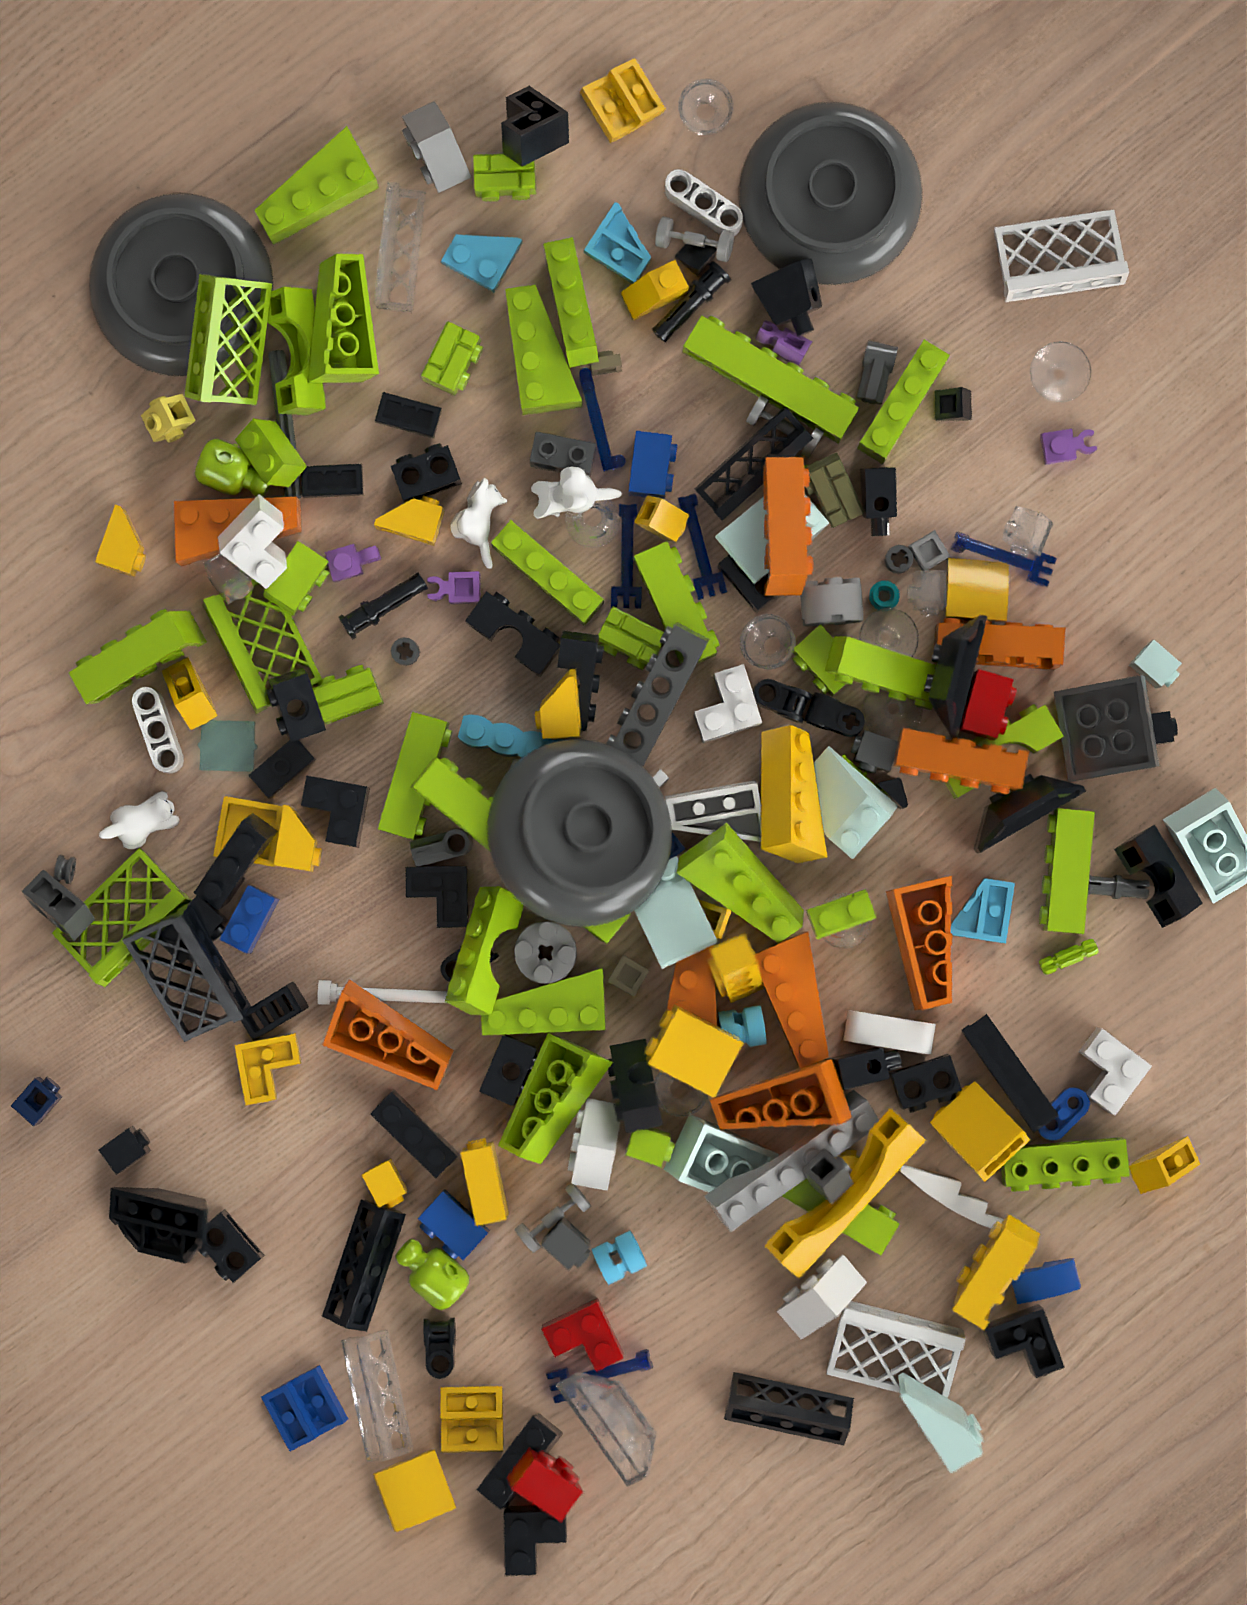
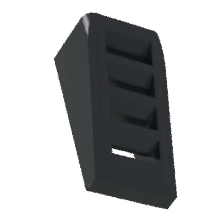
[241,982,309,1041]

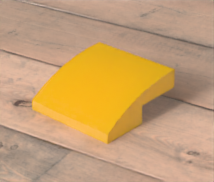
[580,58,666,143]
[945,558,1009,622]
[440,1386,504,1453]
[373,1450,456,1532]

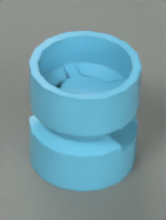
[718,1005,767,1047]
[591,1230,647,1285]

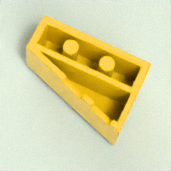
[952,1214,1040,1330]

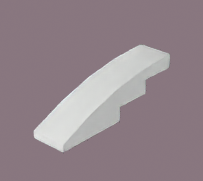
[899,1165,1004,1229]

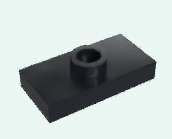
[375,392,442,439]
[301,464,364,498]
[249,740,316,799]

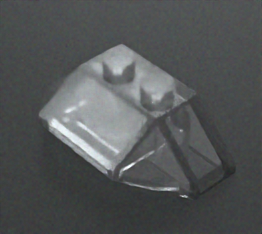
[556,1372,656,1486]

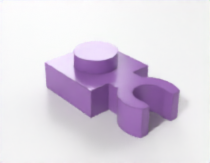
[755,320,812,365]
[1040,428,1097,465]
[427,571,481,604]

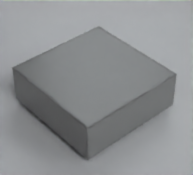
[908,530,950,573]

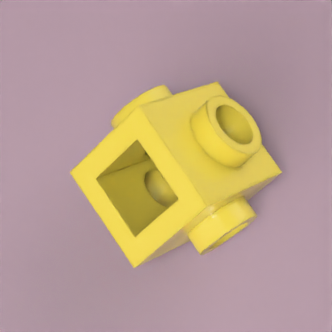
[141,394,196,443]

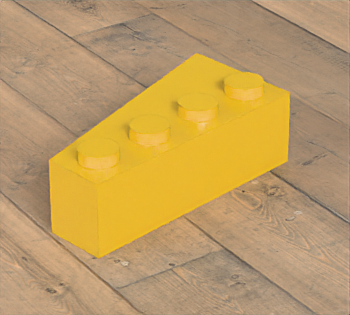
[761,725,827,864]

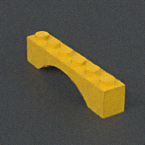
[764,1108,926,1278]

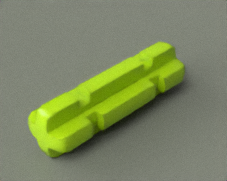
[1039,939,1099,975]

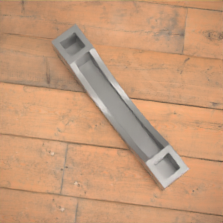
[704,1090,879,1232]

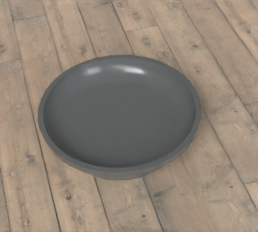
[739,102,923,285]
[89,193,273,376]
[487,739,672,927]

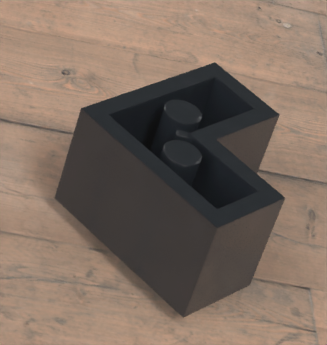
[501,86,569,167]
[301,775,370,848]
[982,1304,1065,1378]
[503,1505,567,1576]

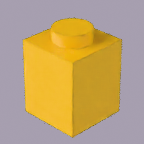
[634,495,689,542]
[362,1158,408,1209]

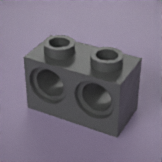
[530,432,596,477]
[21,870,95,941]
[541,1217,591,1270]

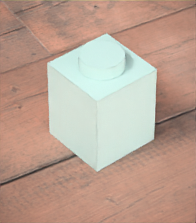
[1129,640,1182,689]

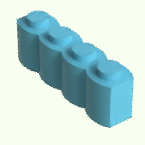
[458,715,566,758]

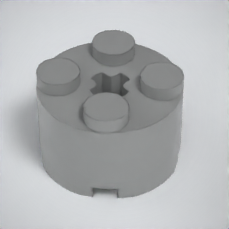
[800,577,863,626]
[515,922,577,983]

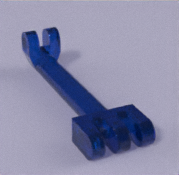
[579,368,626,472]
[678,493,727,600]
[611,504,642,609]
[950,531,1057,587]
[546,1349,653,1403]

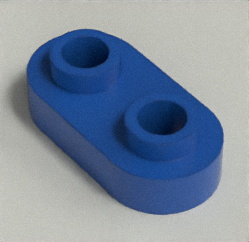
[1038,1087,1090,1140]

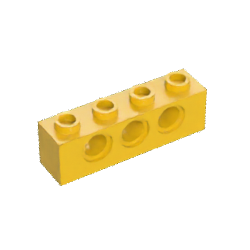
[707,934,764,1003]

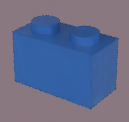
[628,431,677,500]
[219,885,280,954]
[418,1189,490,1260]

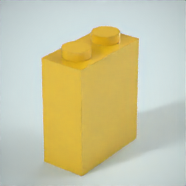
[644,1004,743,1098]
[930,1081,1030,1182]
[460,1138,509,1226]

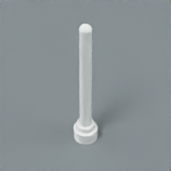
[318,980,448,1005]

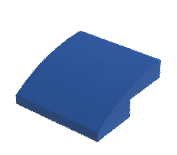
[261,1365,348,1451]

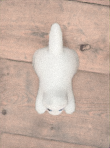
[531,466,622,519]
[450,478,507,569]
[99,791,180,850]

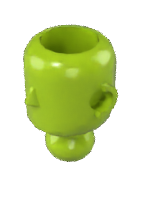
[195,439,270,497]
[395,1239,469,1310]

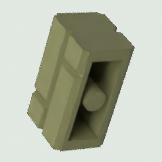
[805,453,865,528]

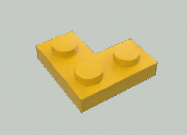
[234,1033,302,1106]

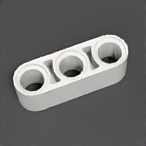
[665,169,743,236]
[132,687,184,774]
[843,1010,936,1055]

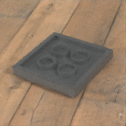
[1054,675,1160,782]

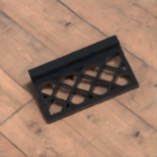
[122,903,251,1042]

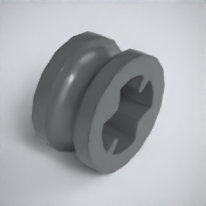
[885,545,913,574]
[391,637,420,666]
[54,855,76,884]

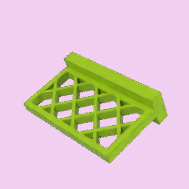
[184,274,272,405]
[203,579,322,714]
[52,848,192,987]

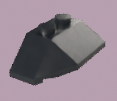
[924,615,987,738]
[974,774,1086,854]
[109,1187,208,1264]

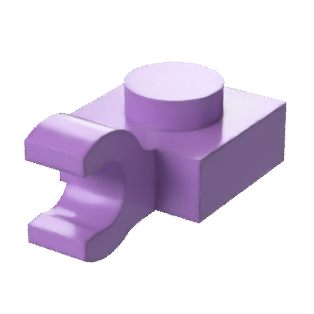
[325,544,382,582]

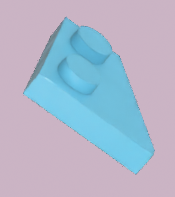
[584,202,651,284]
[441,235,523,293]
[951,878,1015,944]

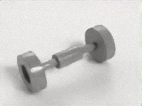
[656,217,734,262]
[746,395,824,458]
[515,1183,591,1253]

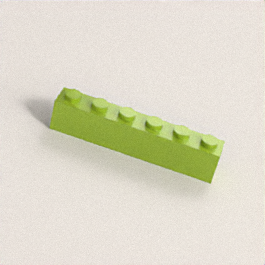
[683,315,859,444]

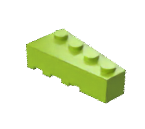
[254,126,379,245]
[308,254,379,383]
[505,285,583,415]
[68,609,207,704]
[677,823,804,943]
[481,968,606,1036]
[498,1033,613,1164]

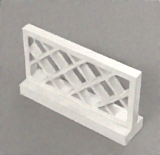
[994,210,1129,302]
[826,1301,966,1398]

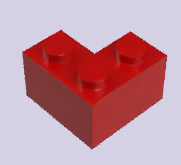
[959,669,1017,740]
[541,1298,624,1372]
[507,1448,584,1522]

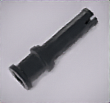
[652,261,731,343]
[338,572,428,640]

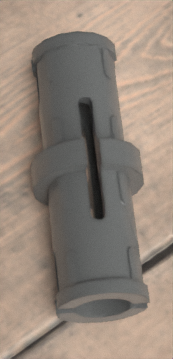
[1088,875,1149,899]

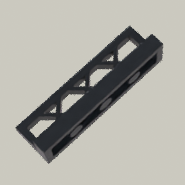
[694,407,814,521]
[962,1014,1059,1133]
[322,1199,406,1332]
[724,1372,854,1446]

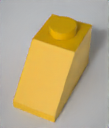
[620,260,689,321]
[374,496,445,546]
[95,504,146,577]
[162,657,218,730]
[535,669,581,739]
[274,805,322,872]
[1129,1136,1200,1194]

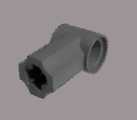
[856,340,898,405]
[410,829,473,867]

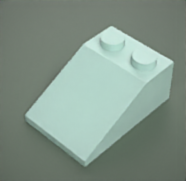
[715,494,829,584]
[814,746,898,859]
[1163,788,1247,904]
[634,856,718,969]
[664,1114,779,1192]
[898,1372,984,1473]

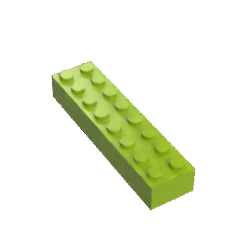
[410,757,630,943]

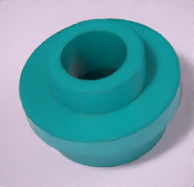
[869,581,900,611]

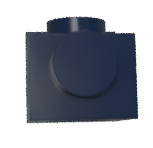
[11,1077,62,1126]

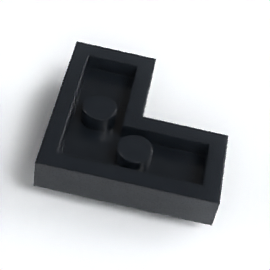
[405,866,468,928]

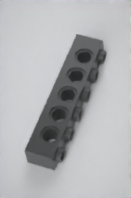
[606,622,710,766]

